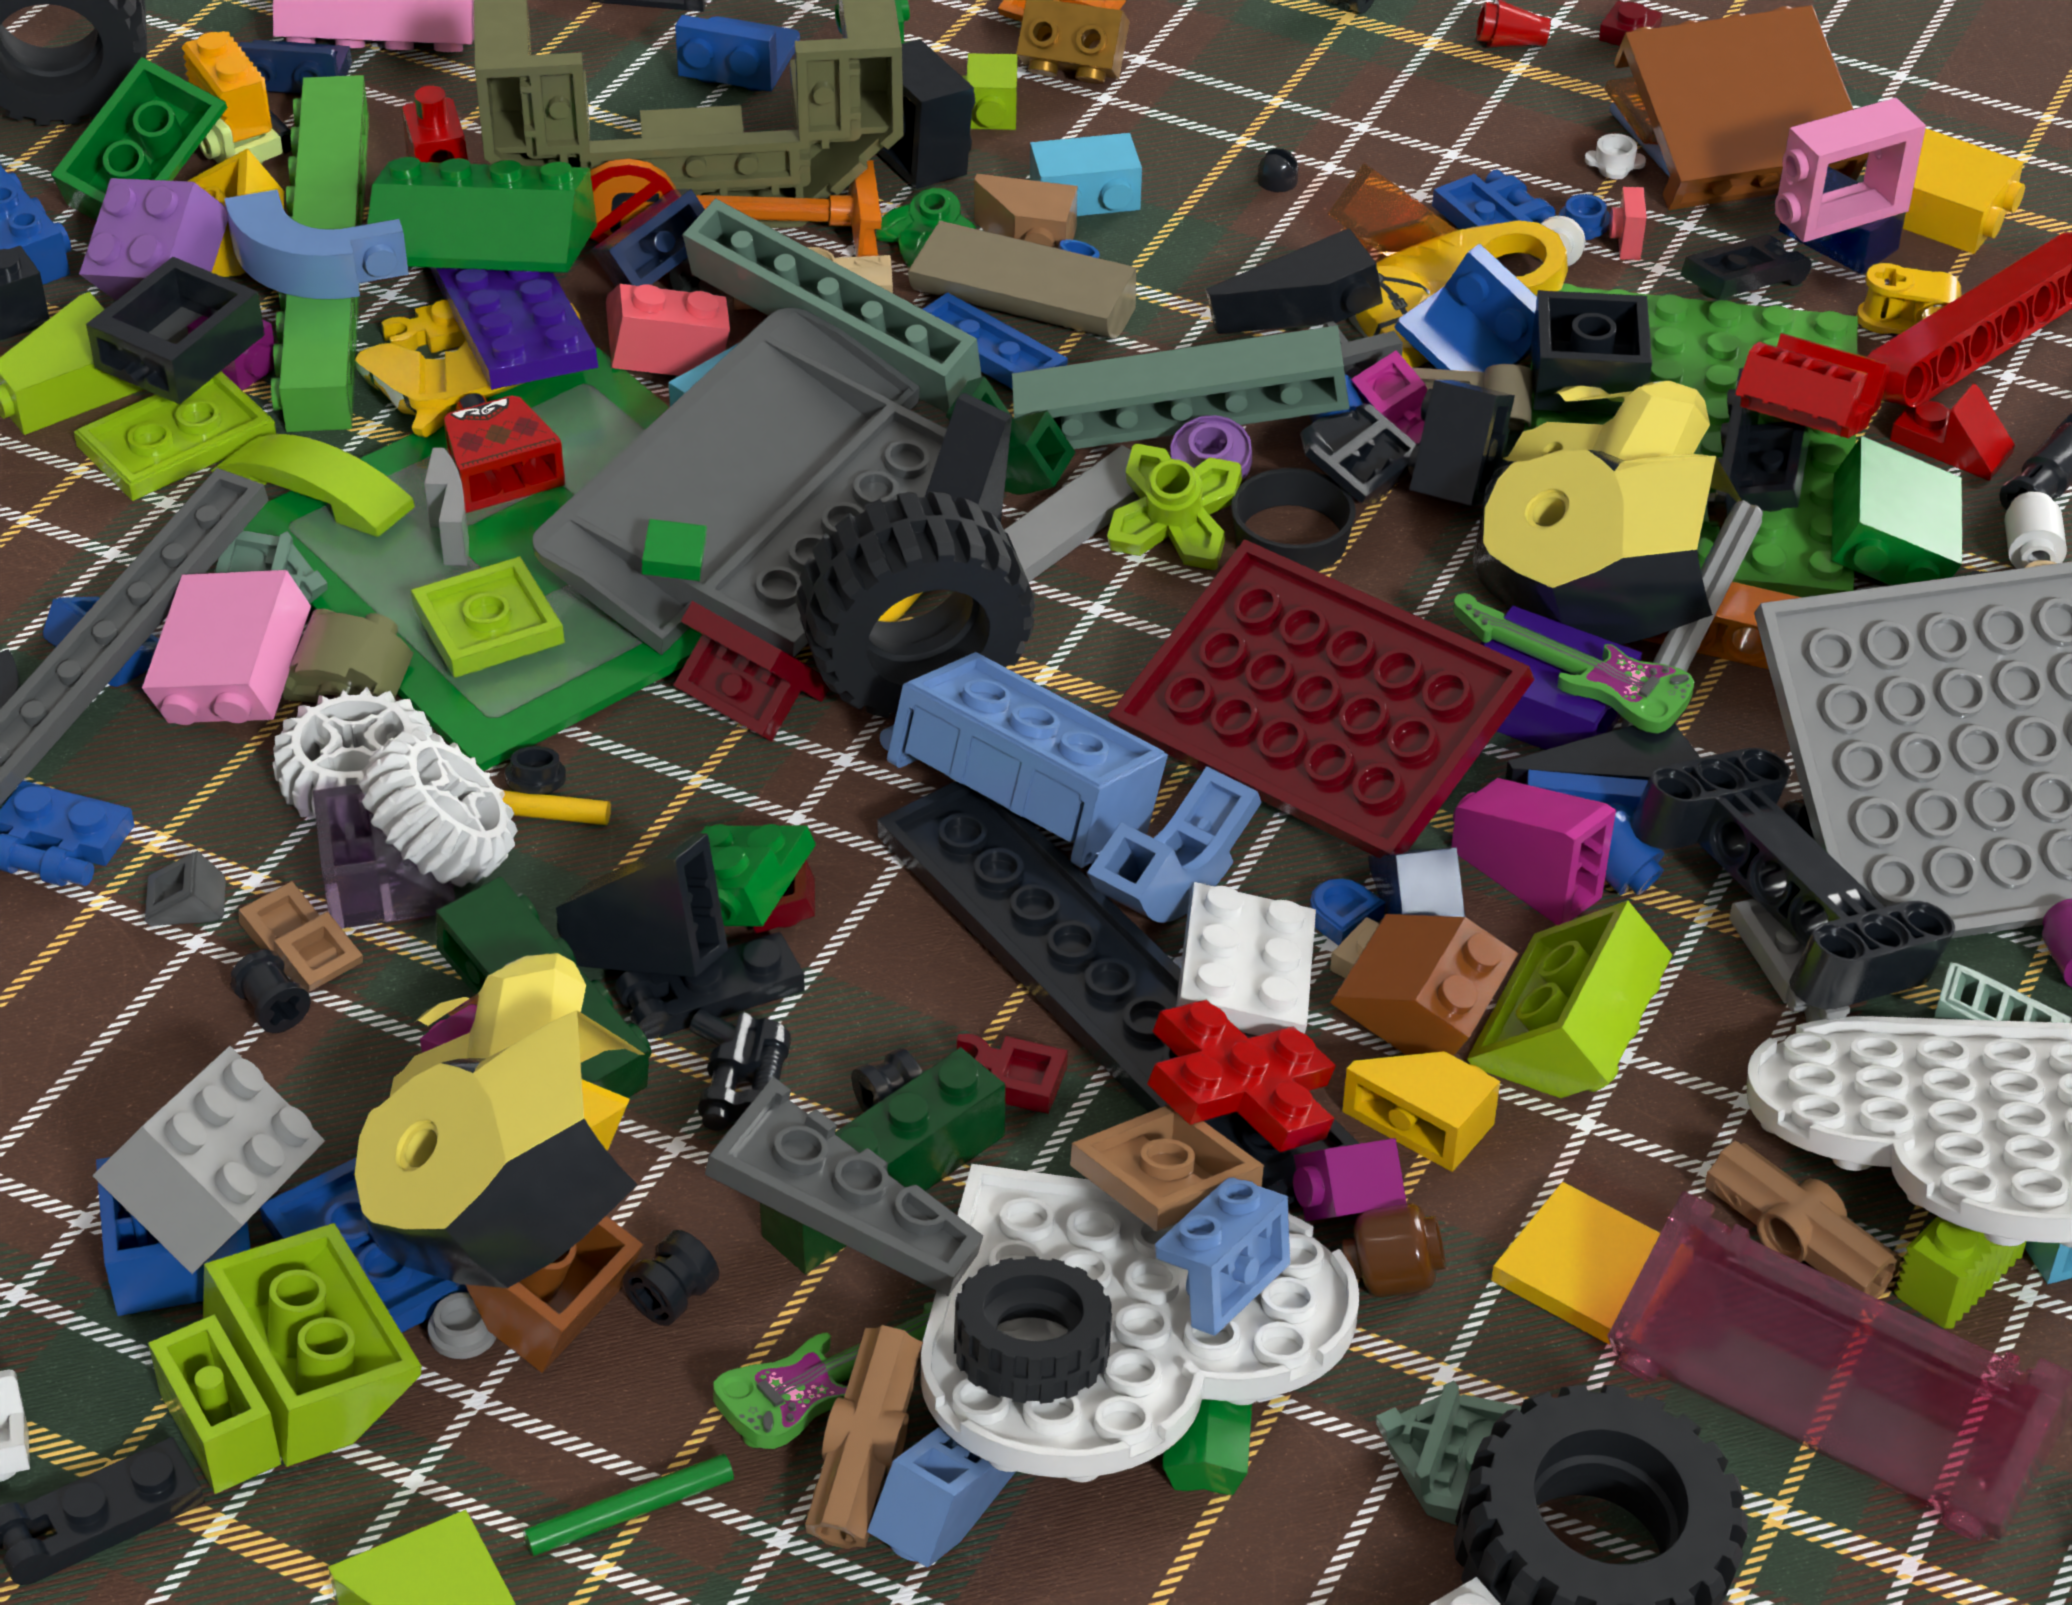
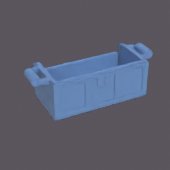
[880,652,1168,868]

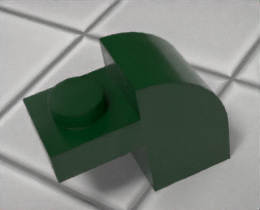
[946,376,1076,495]

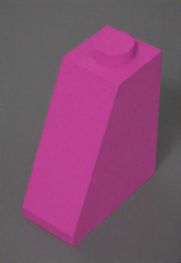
[1451,778,1616,925]

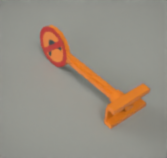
[590,158,882,257]

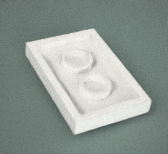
[1176,882,1316,1036]

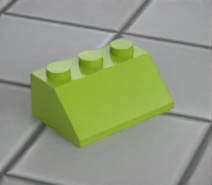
[1467,900,1673,1098]
[203,1223,422,1467]

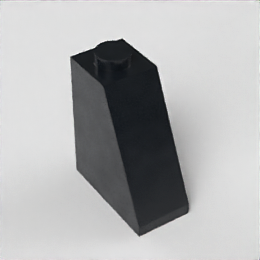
[556,833,728,977]

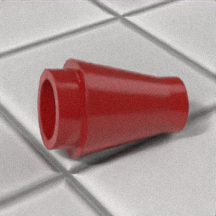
[1476,0,1551,47]

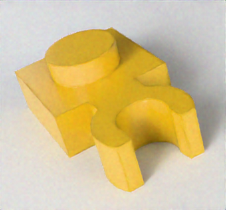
[381,299,466,353]

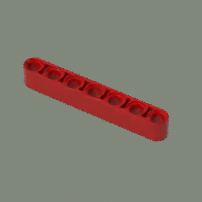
[1867,232,2072,408]

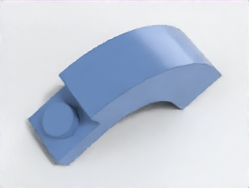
[224,189,409,299]
[1087,766,1262,923]

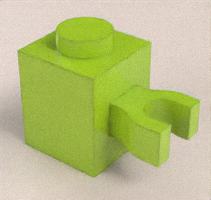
[961,53,1017,130]

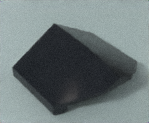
[1300,404,1416,504]

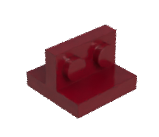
[673,601,829,741]

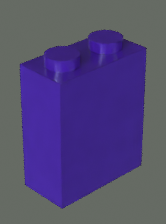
[1481,605,1642,750]

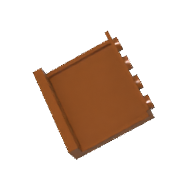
[1614,5,1869,211]

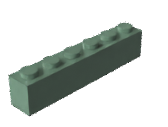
[683,198,982,413]
[1012,325,1349,449]

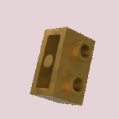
[1016,0,1130,84]

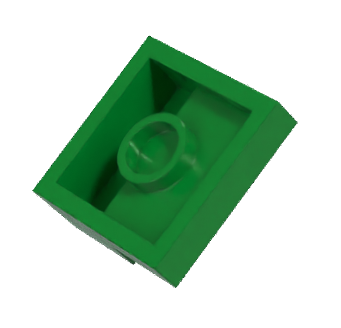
[701,824,816,926]

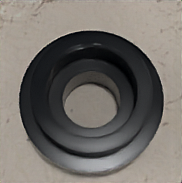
[505,746,566,795]

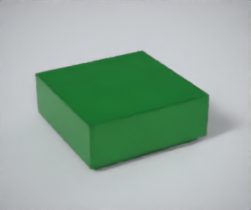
[642,519,707,581]

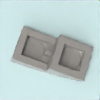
[424,448,469,566]

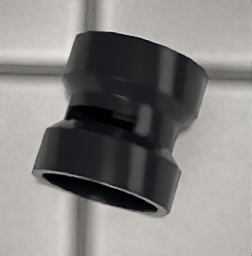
[623,1230,720,1326]

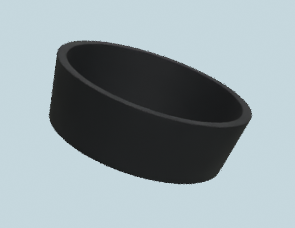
[1232,468,1356,571]

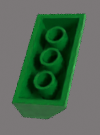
[367,157,597,273]

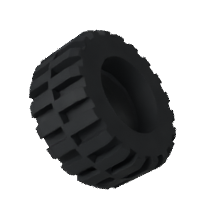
[0,0,147,126]
[797,491,1035,718]
[1453,1384,1748,1605]

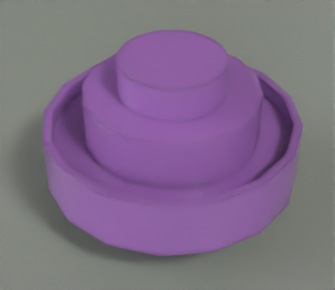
[1170,415,1252,481]

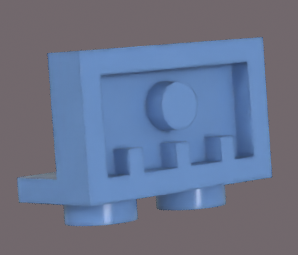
[1155,1178,1290,1336]

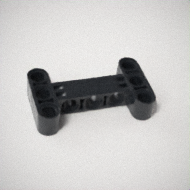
[1630,748,1956,1010]

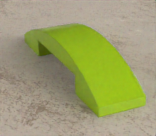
[211,434,415,537]

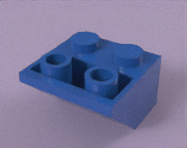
[96,1157,251,1316]

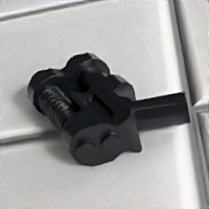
[690,1009,792,1131]

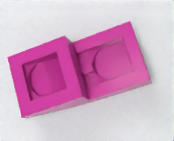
[1351,350,1427,444]

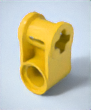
[1856,263,1962,334]

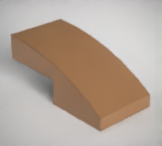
[239,881,363,992]

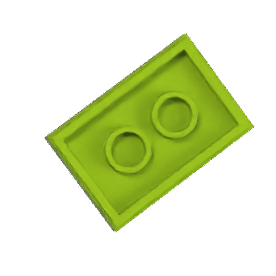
[74,371,276,501]

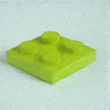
[411,556,565,678]

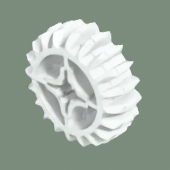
[273,687,433,830]
[359,729,518,887]

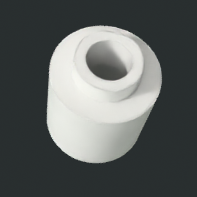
[2004,492,2067,569]

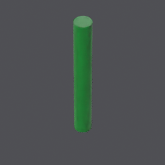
[523,1453,734,1557]

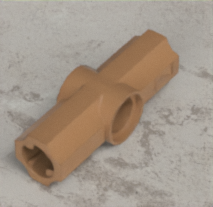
[1704,1140,1902,1304]
[805,1325,923,1549]

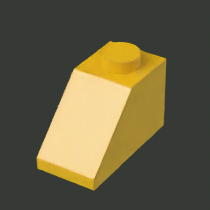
[1342,1051,1500,1172]

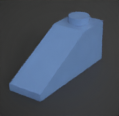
[867,1426,1016,1568]

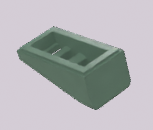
[1934,962,2071,1023]

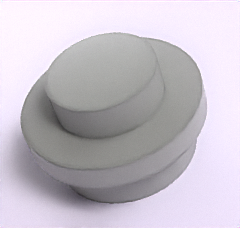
[428,1292,496,1359]

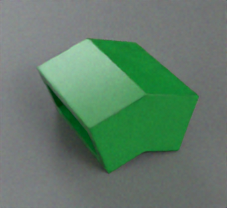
[1163,1399,1252,1495]

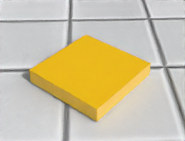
[1491,1182,1679,1345]

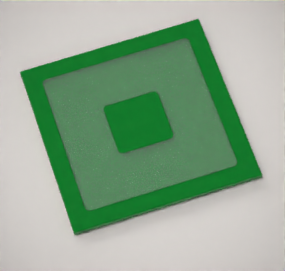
[243,347,702,772]

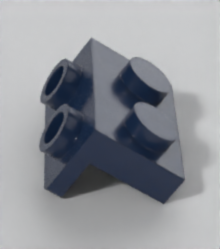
[238,39,352,93]

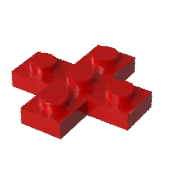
[1147,999,1336,1152]

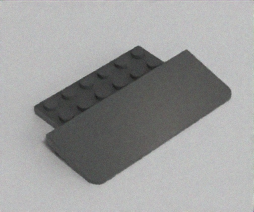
[533,308,947,657]

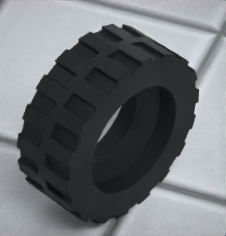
[954,1256,1112,1404]

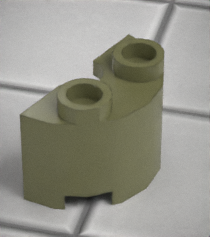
[283,608,414,703]

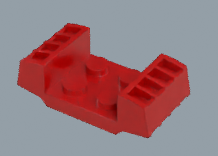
[1735,333,1891,438]

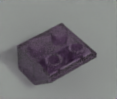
[313,784,455,929]

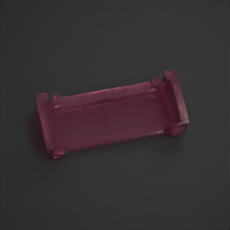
[1607,1191,2072,1541]

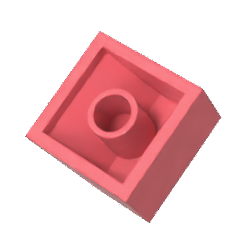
[606,284,730,376]

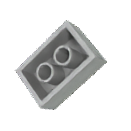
[92,1046,325,1274]

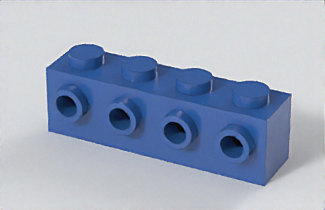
[0,164,71,285]

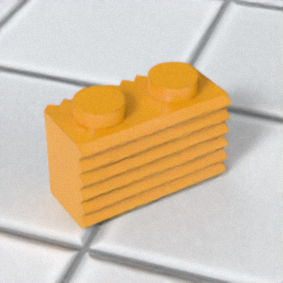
[181,31,272,143]

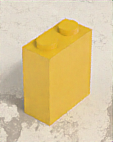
[1879,128,2025,254]

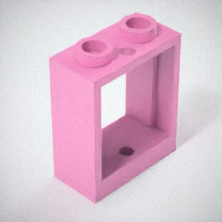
[1775,98,1926,242]

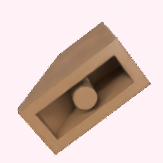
[974,174,1078,249]

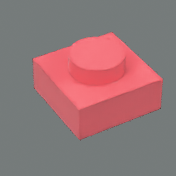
[1609,187,1647,260]

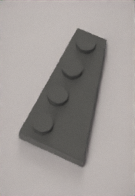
[705,1077,984,1296]

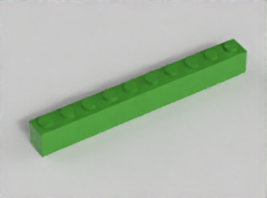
[271,75,369,432]

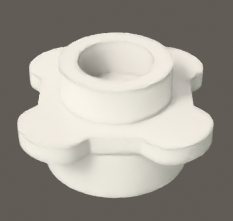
[1585,134,1646,179]

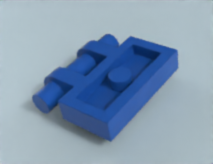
[1432,169,1556,229]
[0,781,135,887]

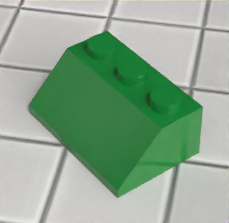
[51,57,228,221]

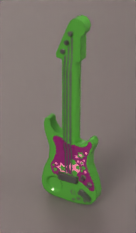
[1453,593,1694,734]
[713,1302,933,1449]

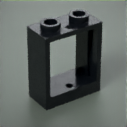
[86,257,265,405]

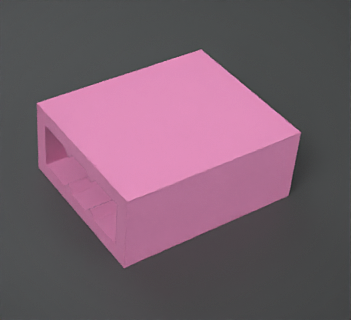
[142,570,311,725]

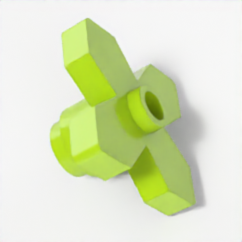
[1107,444,1242,570]

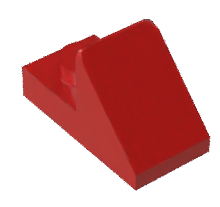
[1890,384,2015,481]

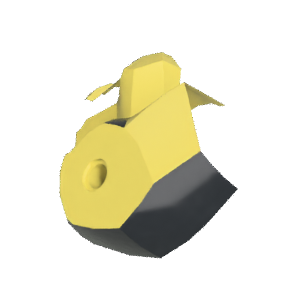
[1473,381,1742,645]
[354,953,644,1288]

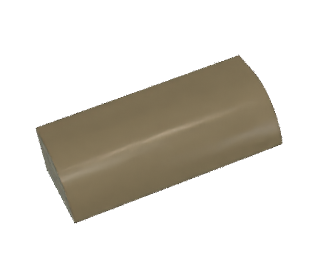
[908,221,1136,339]

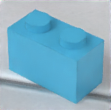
[1030,133,1142,216]

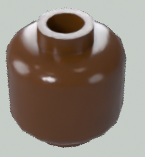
[1342,1203,1446,1298]

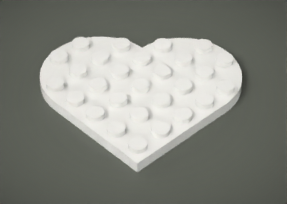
[1747,1016,2072,1248]
[920,1164,1359,1482]

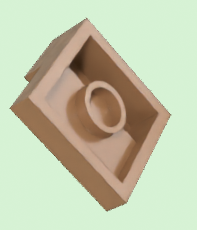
[1070,1105,1264,1232]

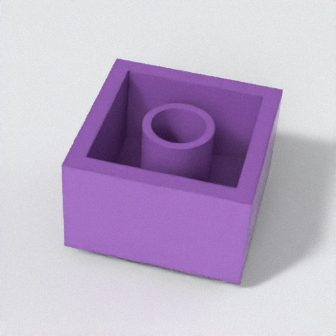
[79,178,228,300]

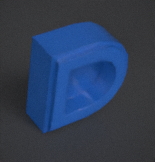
[1310,879,1385,946]

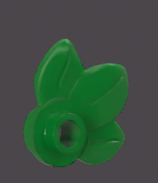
[876,188,976,269]

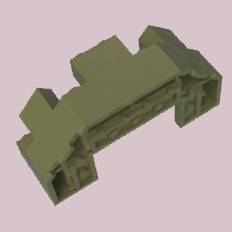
[474,0,903,229]

